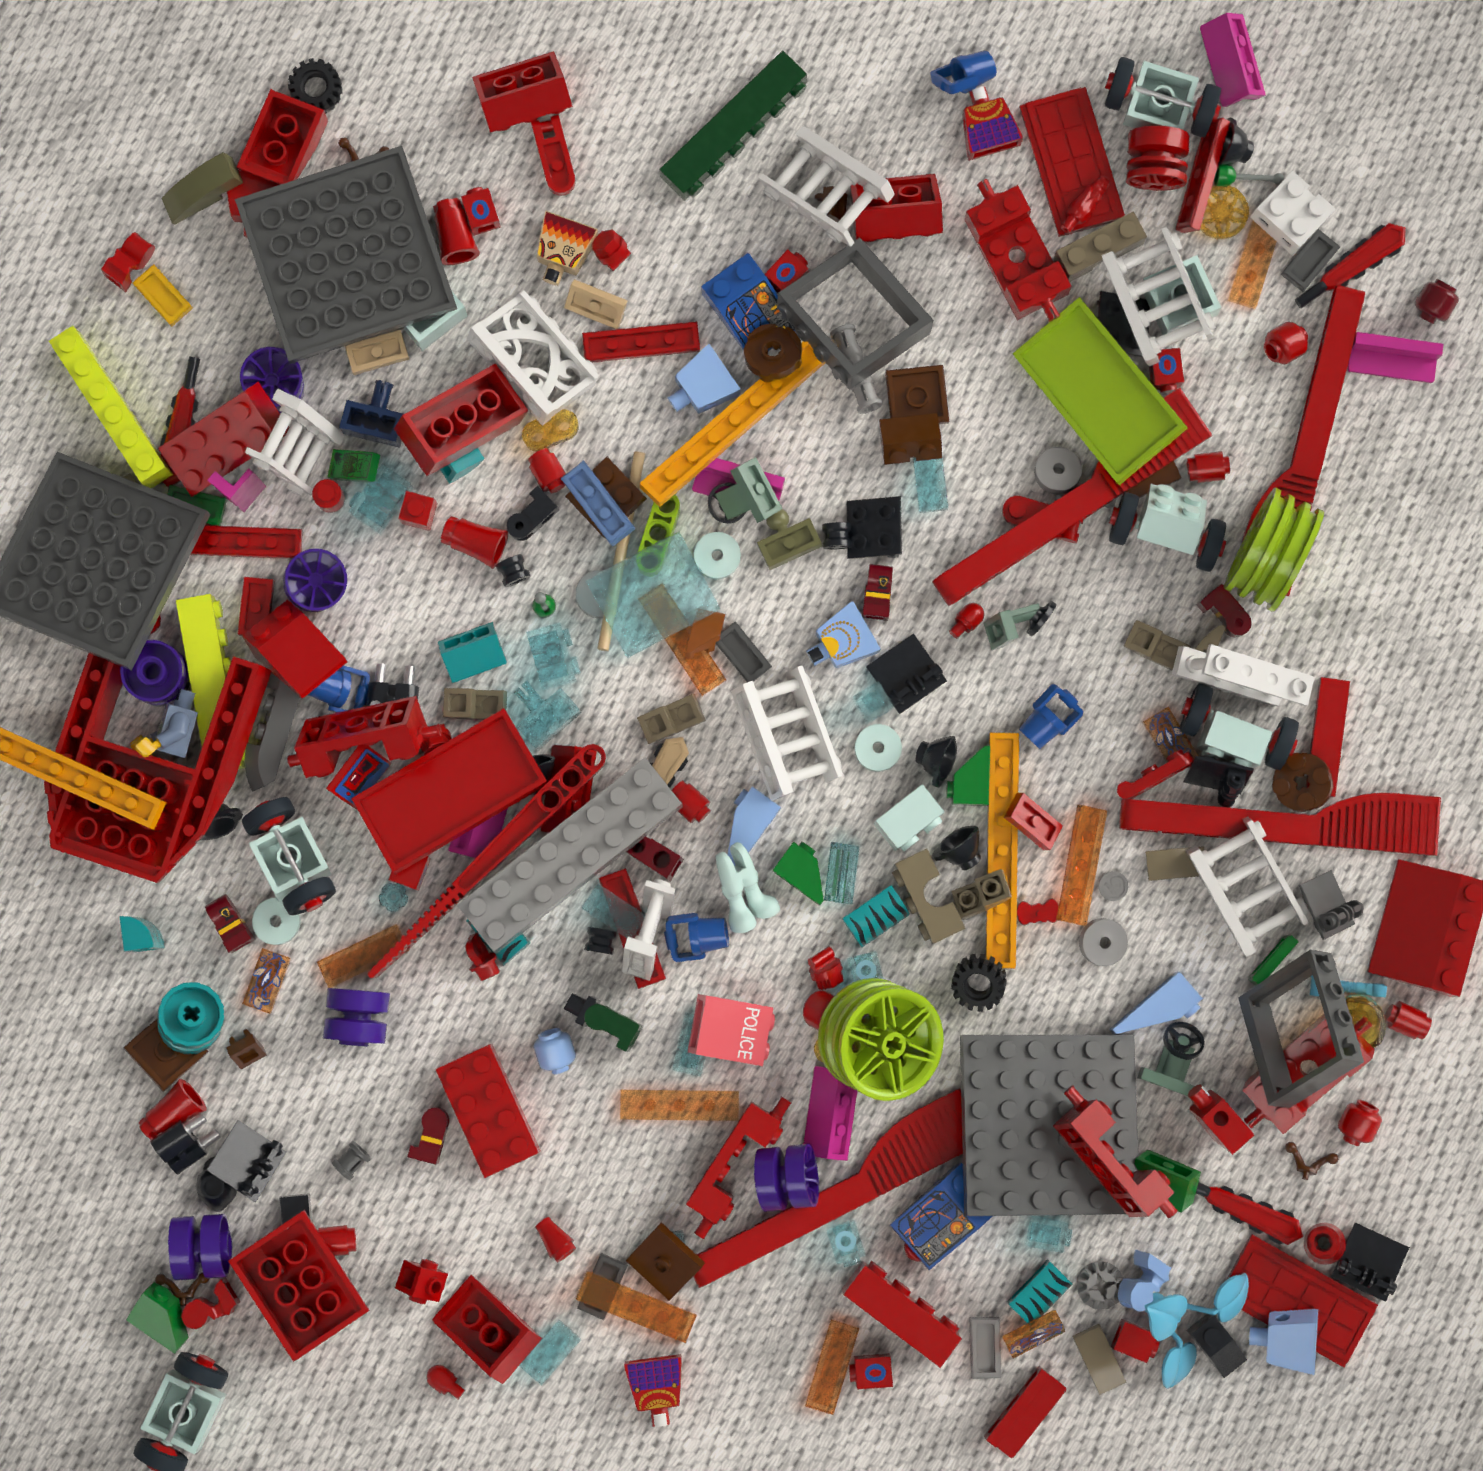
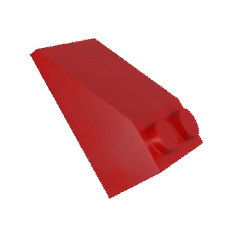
[237,89,328,185]
[242,600,348,699]
[432,1275,543,1384]

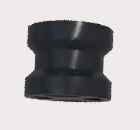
[822,522,852,550]
[495,554,531,587]
[584,927,617,955]

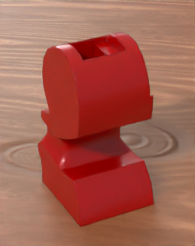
[101,232,155,292]
[182,1277,241,1329]

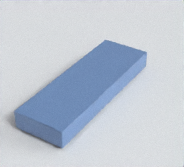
[561,460,636,546]

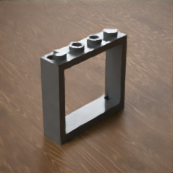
[777,238,934,390]
[1238,949,1364,1108]

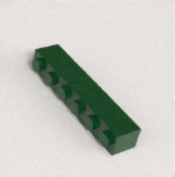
[659,50,807,201]

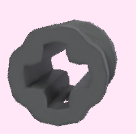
[332,1141,371,1181]

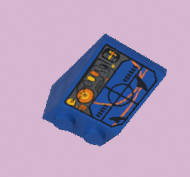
[701,253,795,352]
[890,1163,992,1270]

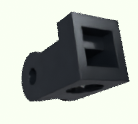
[506,486,559,541]

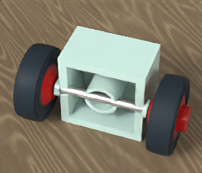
[1105,57,1221,137]
[1109,484,1227,572]
[1180,683,1299,770]
[242,797,336,915]
[133,1352,228,1471]

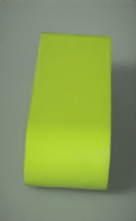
[636,495,680,576]

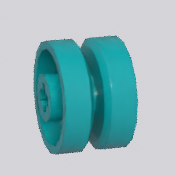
[157,982,224,1054]

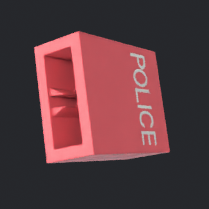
[687,994,775,1066]

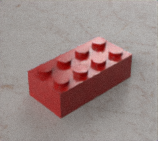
[394,363,528,477]
[158,382,290,497]
[435,1044,541,1178]
[842,1260,962,1368]

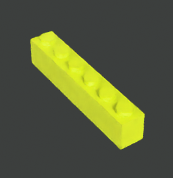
[49,325,173,489]
[176,594,246,769]

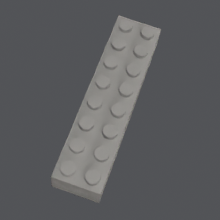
[457,758,683,954]

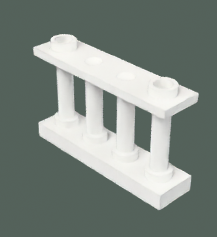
[759,125,895,247]
[1102,226,1216,366]
[245,389,345,496]
[1172,644,1315,706]
[731,665,843,801]
[1186,817,1309,957]
[622,879,676,981]

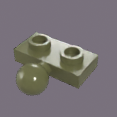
[757,509,822,570]

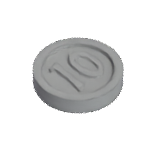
[1098,871,1128,901]

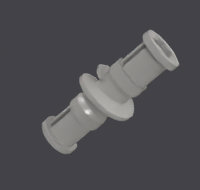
[830,324,883,414]

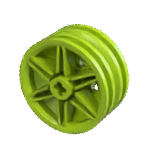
[1224,487,1324,612]
[818,978,944,1101]

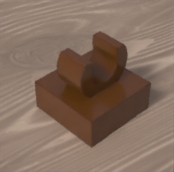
[815,186,848,223]
[226,1029,267,1069]

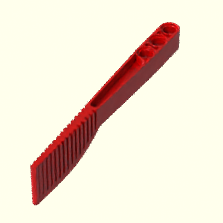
[1241,284,1365,596]
[932,388,1213,606]
[368,744,606,978]
[1119,793,1441,856]
[693,1088,963,1288]

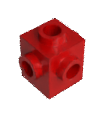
[395,1259,448,1304]

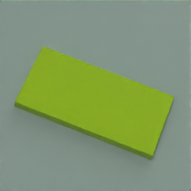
[1013,297,1188,485]

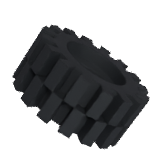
[288,58,343,114]
[951,953,1007,1012]

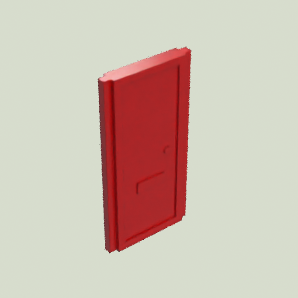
[1019,87,1125,237]
[1226,1234,1378,1368]

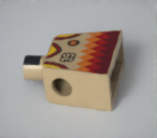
[537,211,598,286]

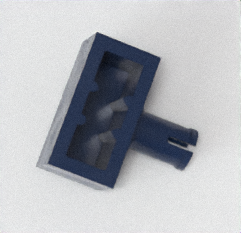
[339,380,404,448]

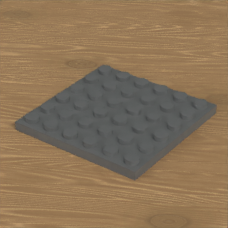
[235,145,457,364]
[0,452,210,671]
[960,1035,1138,1216]

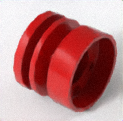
[1126,126,1190,191]

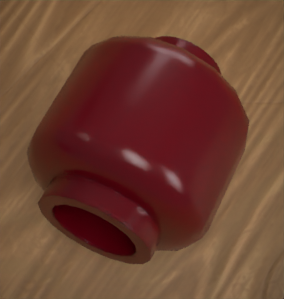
[1415,279,1459,324]

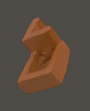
[685,608,726,659]

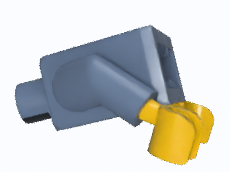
[130,688,198,758]

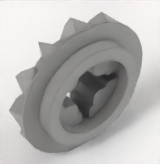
[1077,1261,1124,1309]

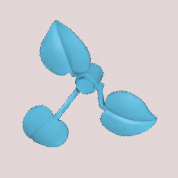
[1145,1273,1249,1389]

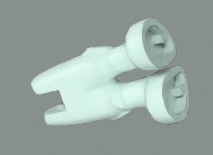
[715,842,780,933]

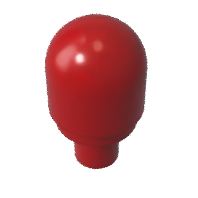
[949,603,985,639]
[426,1365,465,1400]

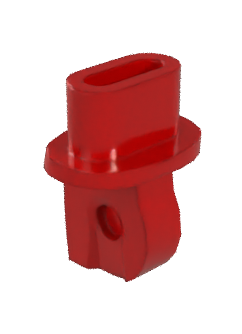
[465,933,500,981]

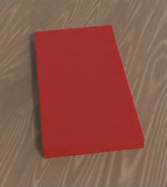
[351,708,548,875]

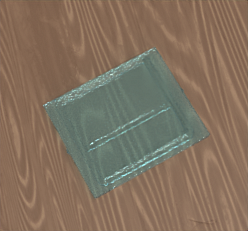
[586,531,720,658]

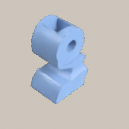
[1118,1250,1171,1311]

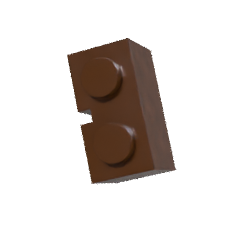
[879,413,942,465]

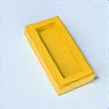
[132,264,193,327]

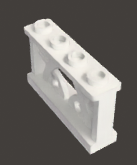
[467,290,599,426]

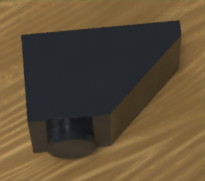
[1186,1314,1247,1378]

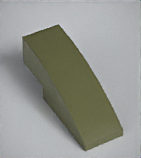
[161,152,243,225]

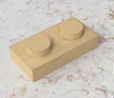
[564,279,628,329]
[345,330,409,375]

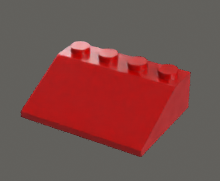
[1367,859,1483,997]
[228,1210,370,1362]

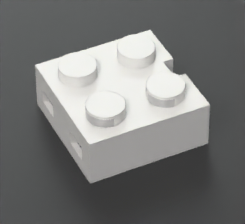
[1250,171,1336,256]

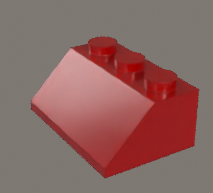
[472,51,573,133]
[850,174,943,242]

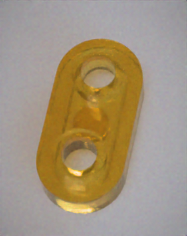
[522,409,579,452]

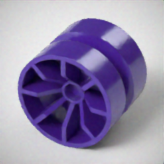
[240,347,304,414]
[283,549,347,612]
[120,640,190,707]
[323,988,390,1047]
[754,1144,819,1212]
[168,1214,232,1281]

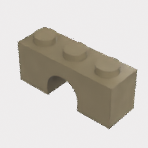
[1053,211,1147,282]
[892,849,966,944]

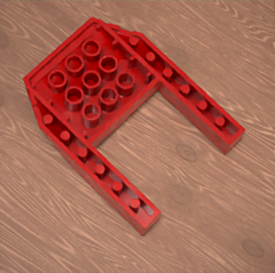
[44,653,272,883]

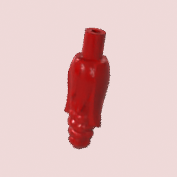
[1060,176,1109,233]

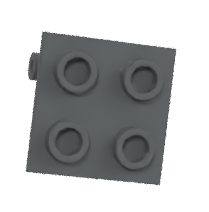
[1299,870,1364,940]

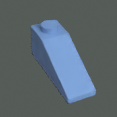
[728,787,781,866]
[1109,972,1203,1034]

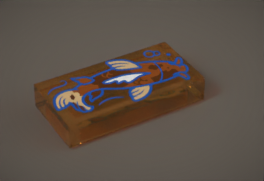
[1142,707,1198,763]
[242,948,291,1014]
[1002,1310,1066,1359]

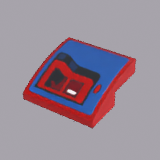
[326,744,392,810]

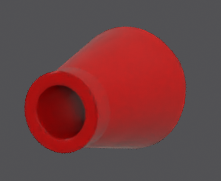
[535,1217,576,1263]

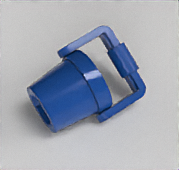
[930,50,997,94]
[308,666,370,713]
[1019,684,1083,749]
[664,913,729,962]

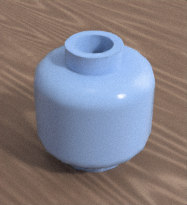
[533,1028,576,1074]

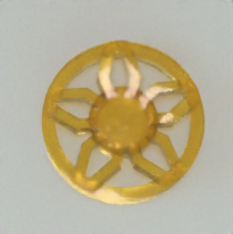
[1200,186,1249,240]

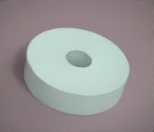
[694,532,741,579]
[855,724,902,772]
[252,898,301,945]

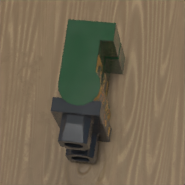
[564,993,643,1052]

